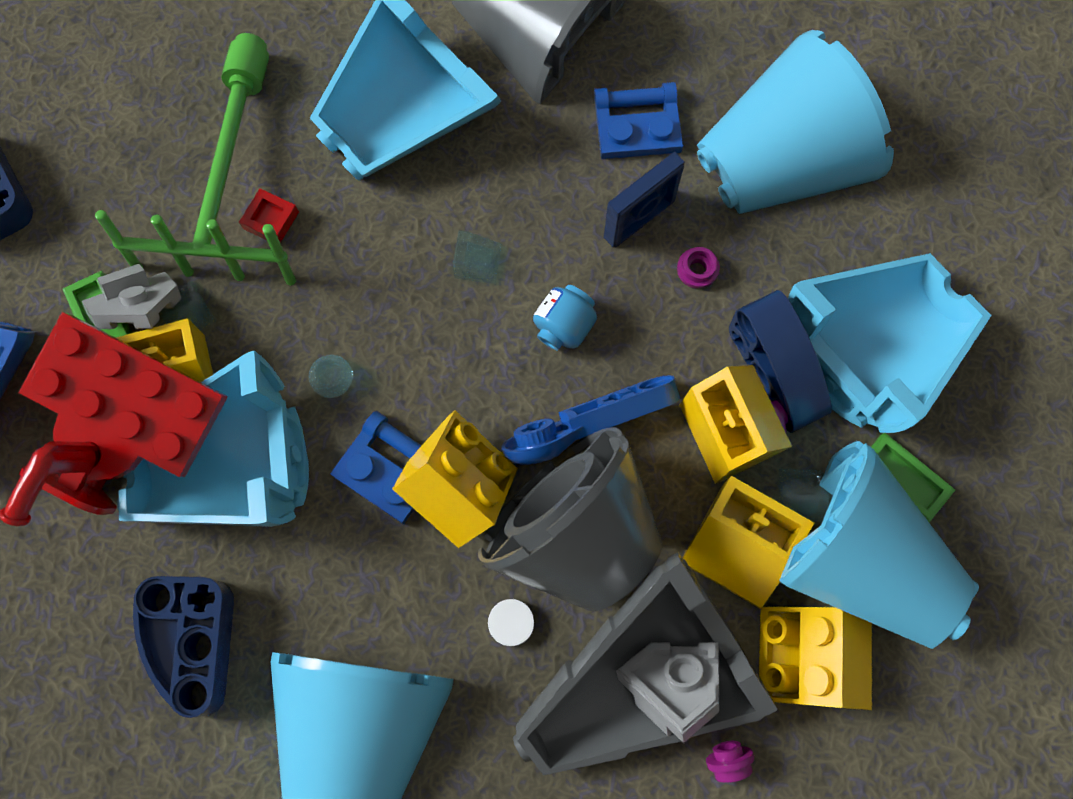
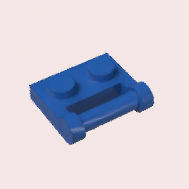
[594,82,683,159]
[330,411,422,525]

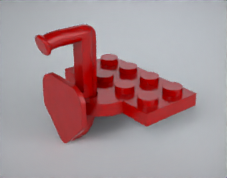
[0,312,228,526]

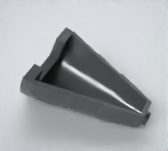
[513,552,778,775]

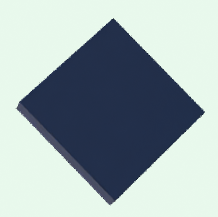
[604,151,685,248]

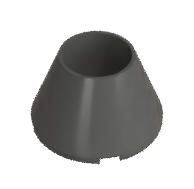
[478,427,662,611]

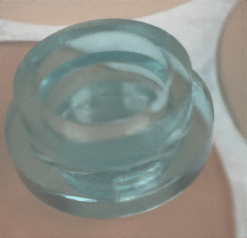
[309,355,353,398]

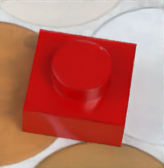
[239,188,299,243]

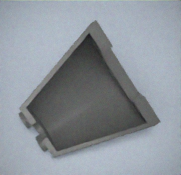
[452,0,627,105]

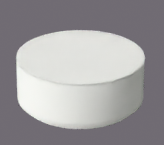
[488,599,534,646]

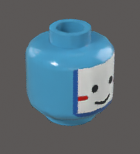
[533,284,597,351]

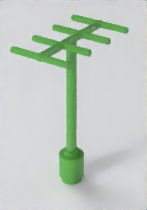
[95,33,296,286]

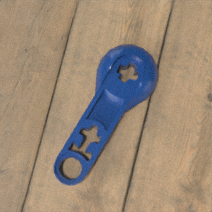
[501,375,680,465]

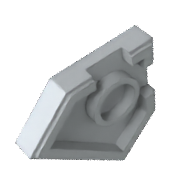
[82,264,181,329]
[616,642,719,743]

